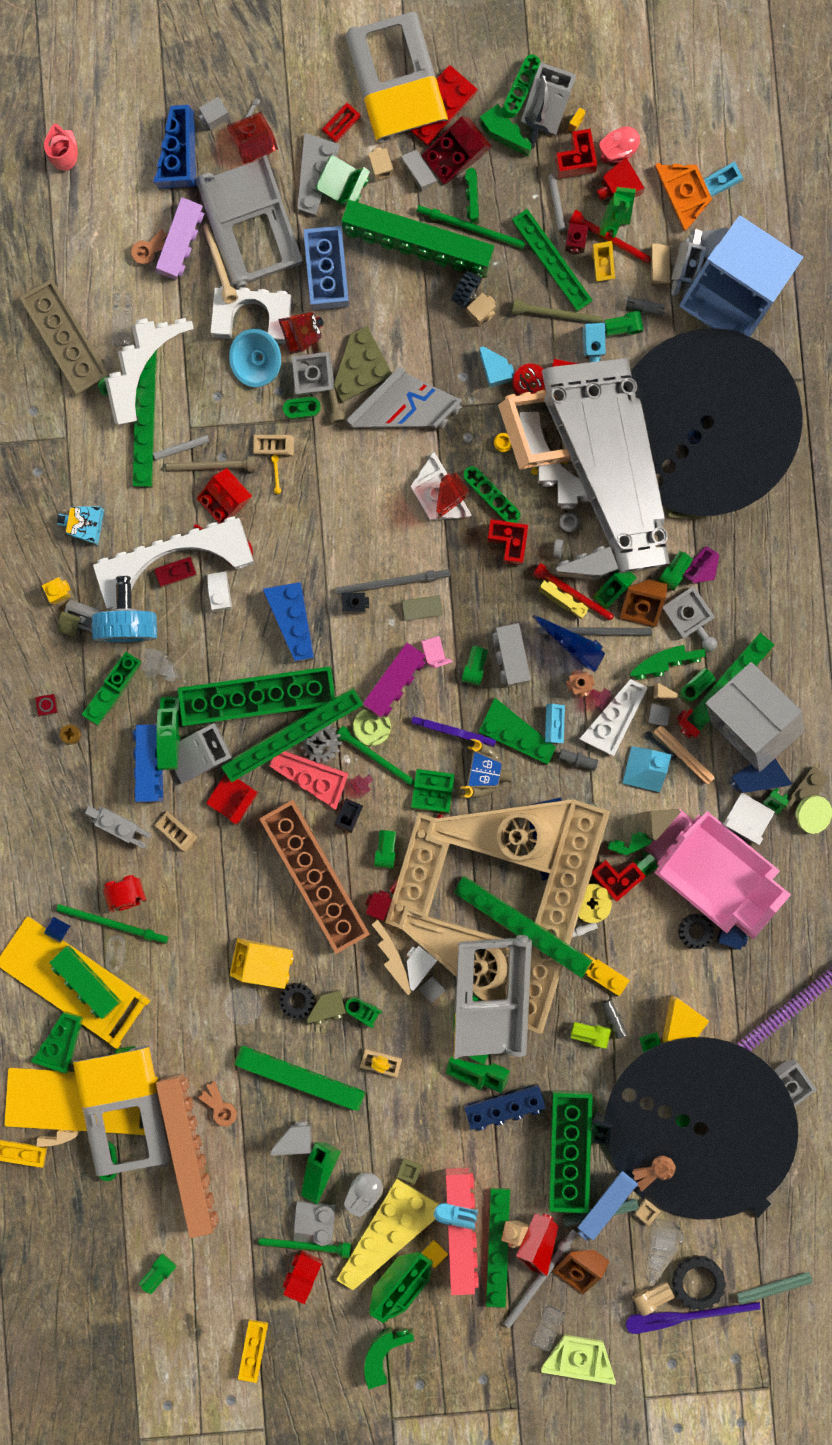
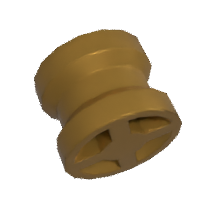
[60,724,81,744]

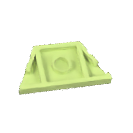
[541,1334,616,1385]

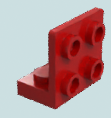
[206,773,259,825]

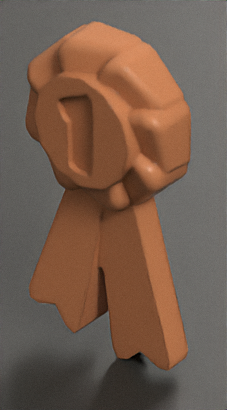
[131,229,168,265]
[198,1081,237,1127]
[632,1156,676,1191]

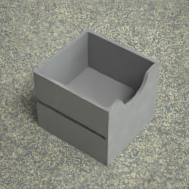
[706,662,805,772]

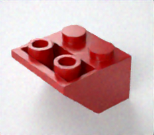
[196,468,252,524]

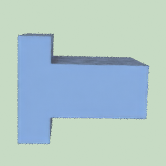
[679,215,803,337]

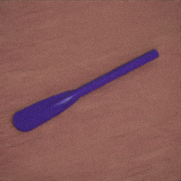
[626,1302,761,1334]

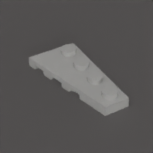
[298,133,340,217]

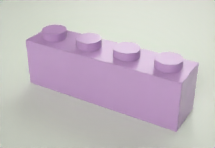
[155,197,204,280]

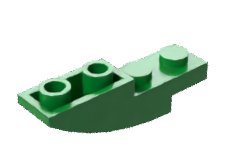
[629,645,706,680]
[82,651,142,727]
[157,696,180,770]

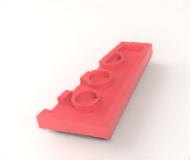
[270,751,349,810]

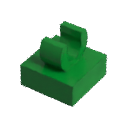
[762,788,789,814]
[634,852,659,878]

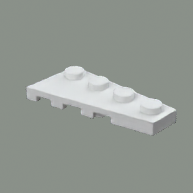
[579,679,648,756]

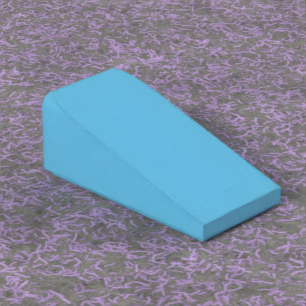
[703,161,744,197]

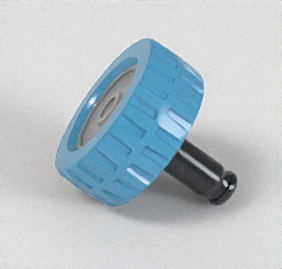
[92,576,157,643]

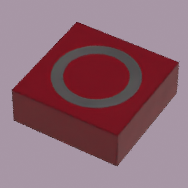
[35,694,58,716]

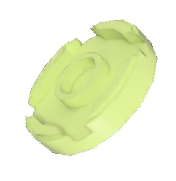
[353,709,391,746]
[796,795,832,834]

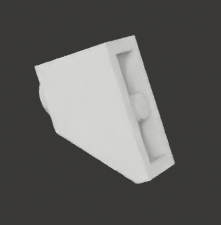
[208,572,233,612]
[406,945,437,991]

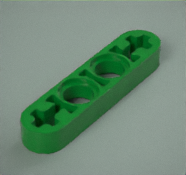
[502,54,541,118]
[463,466,521,523]

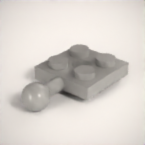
[662,586,717,652]

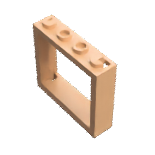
[498,390,572,470]

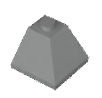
[271,1121,312,1155]

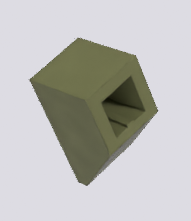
[307,989,346,1025]

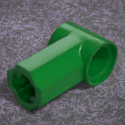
[604,311,644,337]
[658,550,693,591]
[461,646,488,686]
[679,667,716,703]
[374,830,396,869]
[139,1253,177,1295]

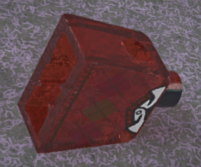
[278,312,324,354]

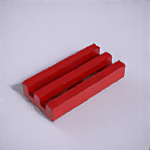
[322,103,361,143]

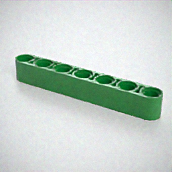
[234,1046,366,1111]

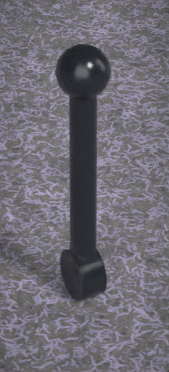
[644,731,677,760]

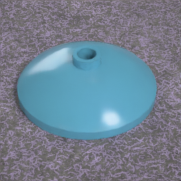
[229,329,281,387]

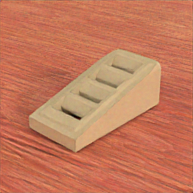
[253,435,294,456]
[154,811,197,851]

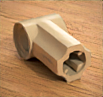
[632,1281,675,1316]

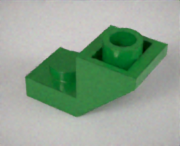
[606,831,652,855]

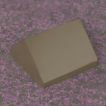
[646,809,681,841]

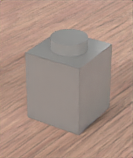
[199,97,230,130]

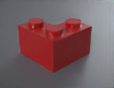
[555,128,597,179]
[487,519,529,566]
[592,859,646,902]
[282,1250,323,1305]

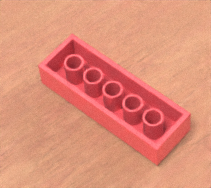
[446,1168,479,1295]

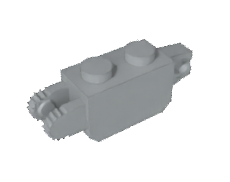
[671,229,706,298]
[85,806,152,849]

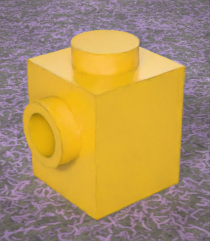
[42,577,71,605]

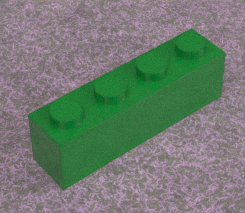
[49,946,122,1019]

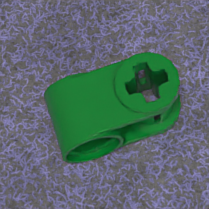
[345,996,383,1028]

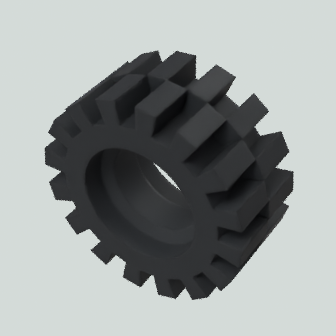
[678,914,715,949]
[279,983,315,1019]

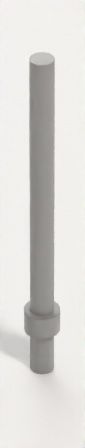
[503,1229,578,1328]

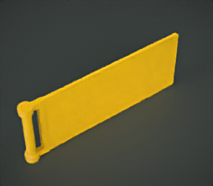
[0,917,151,1049]
[5,1068,158,1135]

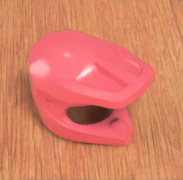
[44,123,78,170]
[599,126,640,163]

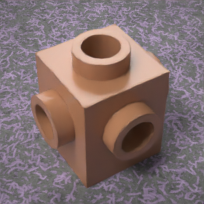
[566,669,595,698]

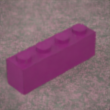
[362,643,426,720]

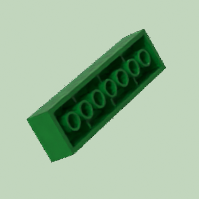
[341,199,495,278]
[178,666,336,727]

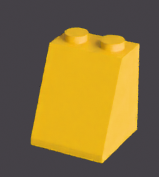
[229,938,293,989]
[661,995,709,1044]

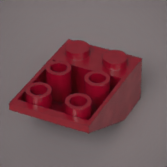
[421,116,492,185]

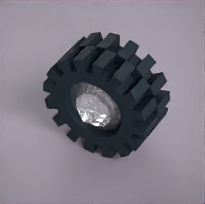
[451,271,482,309]

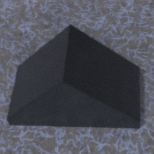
[334,798,364,833]

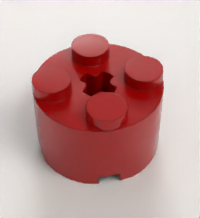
[103,875,147,913]

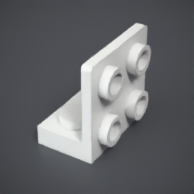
[723,793,775,845]

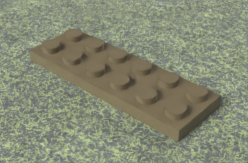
[19,279,110,396]

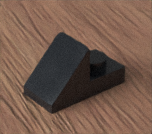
[591,1113,616,1147]

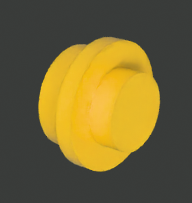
[494,433,512,452]
[371,1055,390,1073]

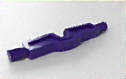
[411,716,496,747]

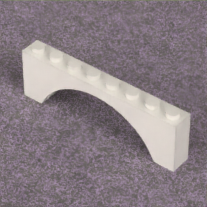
[93,517,255,610]

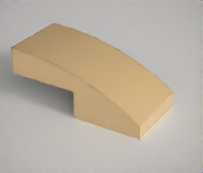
[37,1130,80,1147]

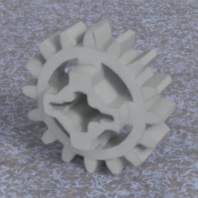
[300,724,342,763]

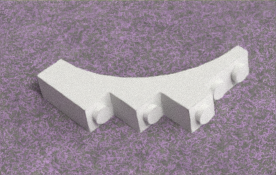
[105,318,194,425]
[519,412,590,510]

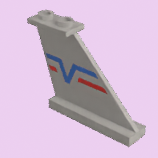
[347,366,462,431]

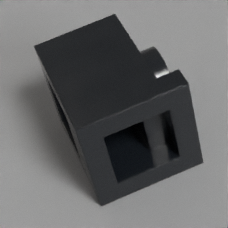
[342,593,369,614]

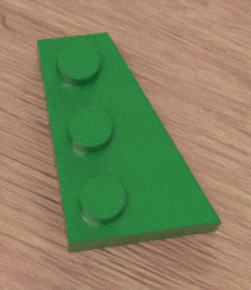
[31,1011,83,1074]

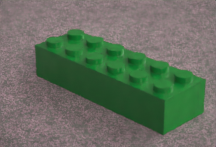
[548,1090,592,1213]

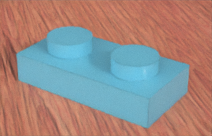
[545,704,565,743]

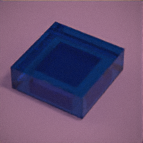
[44,917,71,944]

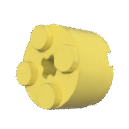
[578,883,612,923]

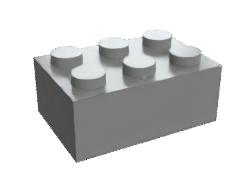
[492,623,531,687]

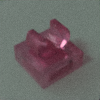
[590,688,612,711]
[349,775,374,798]

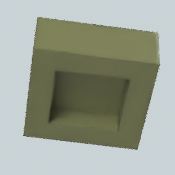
[57,612,81,637]
[397,1158,422,1184]

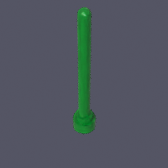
[337,725,414,785]
[258,1238,351,1259]

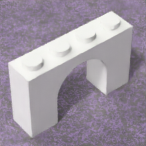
[211,286,292,344]

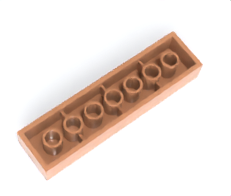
[260,800,370,954]
[156,1073,219,1238]

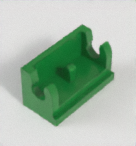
[600,192,632,238]

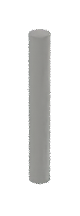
[548,174,566,231]
[153,435,210,460]

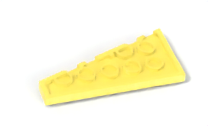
[337,1178,439,1290]

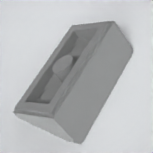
[401,150,437,191]
[64,600,104,632]

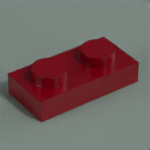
[154,557,197,588]

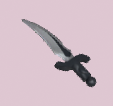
[525,75,549,149]

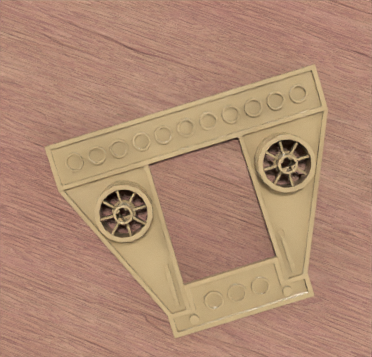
[385,799,611,1034]

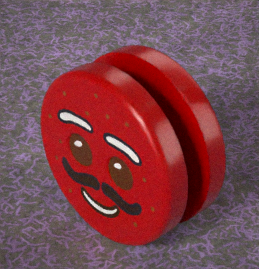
[512,363,545,396]

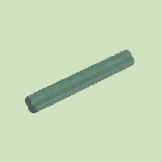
[563,1199,639,1227]
[737,1272,812,1305]

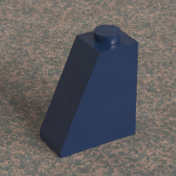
[729,759,792,793]

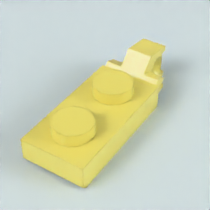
[538,580,588,619]

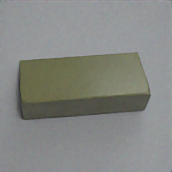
[402,595,443,621]

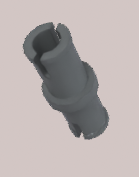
[626,296,665,316]
[558,748,598,771]
[601,999,628,1039]

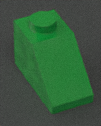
[593,570,637,610]

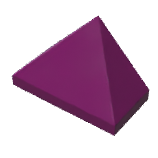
[683,546,719,583]

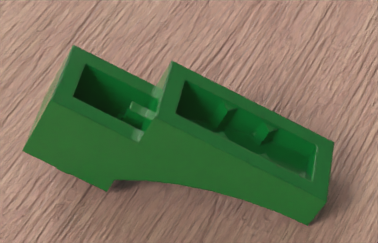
[446,1056,510,1093]

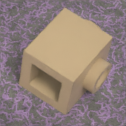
[368,148,393,181]
[466,293,496,326]
[502,1220,529,1249]

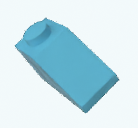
[479,346,514,388]

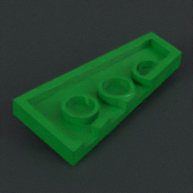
[479,698,556,765]

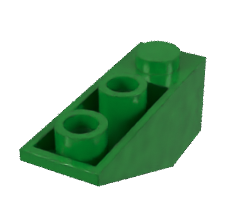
[479,104,532,157]
[301,1142,341,1205]

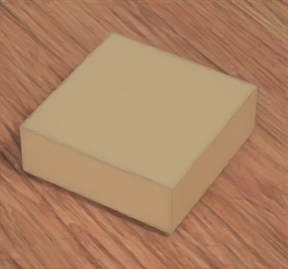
[633,1198,660,1226]

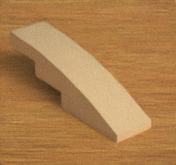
[372,919,411,995]

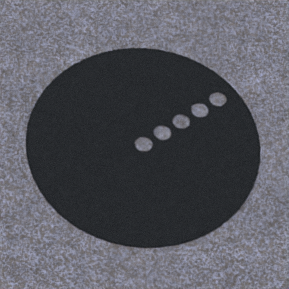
[623,328,803,516]
[605,1037,798,1219]

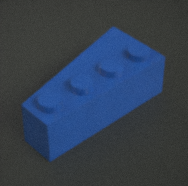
[153,105,196,189]
[263,582,315,663]
[133,724,163,802]

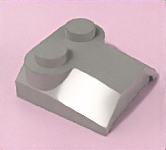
[292,352,334,396]
[774,1059,817,1107]
[293,1201,336,1246]

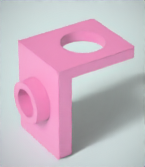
[421,636,452,668]

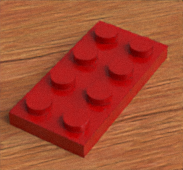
[409,65,478,147]

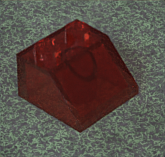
[226,111,278,164]
[436,472,470,520]

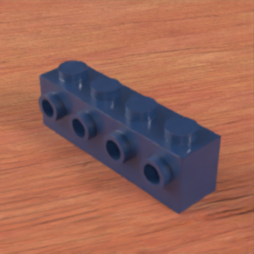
[464,1083,545,1132]

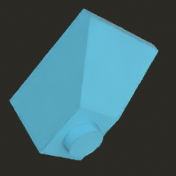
[622,746,671,793]

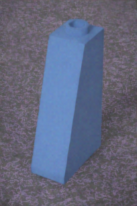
[577,1171,638,1241]

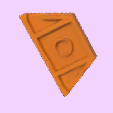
[654,163,712,232]

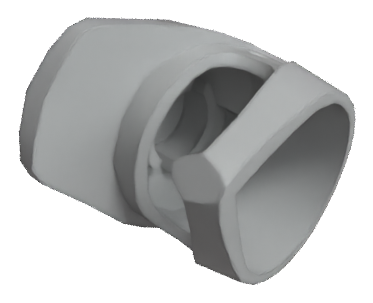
[344,1172,383,1217]

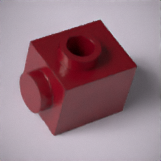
[565,223,588,255]
[365,890,392,921]

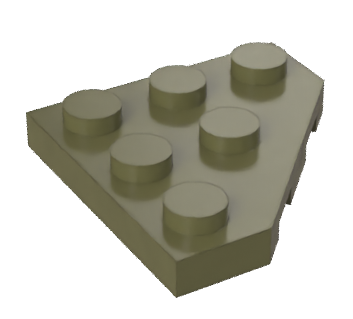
[334,326,392,403]

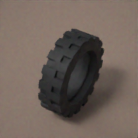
[672,1255,726,1311]

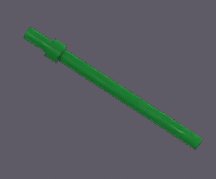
[416,205,525,249]
[56,904,169,944]

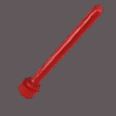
[568,210,651,263]
[532,563,614,620]

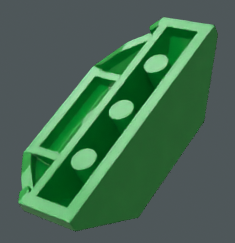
[369,1252,433,1323]

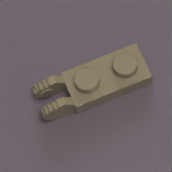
[783,766,829,819]

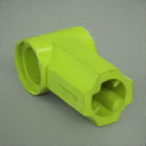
[570,1022,611,1048]

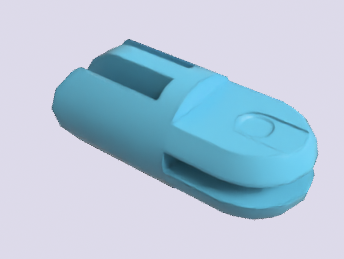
[434,1203,478,1230]

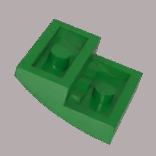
[411,769,454,815]

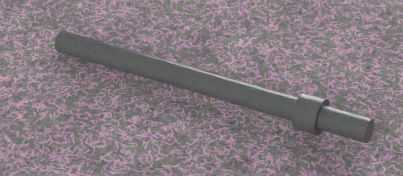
[336,569,450,595]
[537,625,652,637]

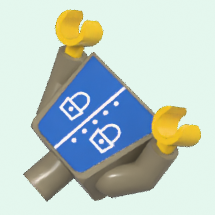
[460,739,513,798]

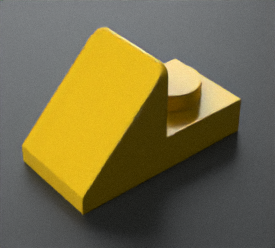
[591,241,615,281]

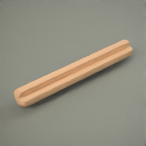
[654,726,714,785]

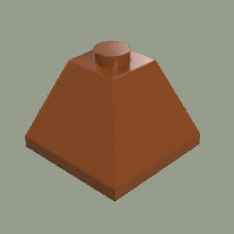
[619,580,667,627]
[552,1250,610,1295]

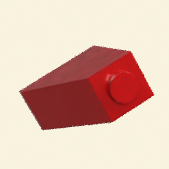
[516,1213,558,1276]

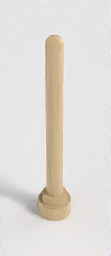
[203,224,238,304]

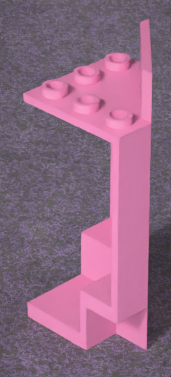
[645,809,791,939]

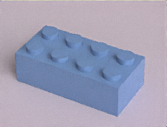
[303,226,349,310]

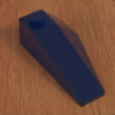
[531,615,605,672]

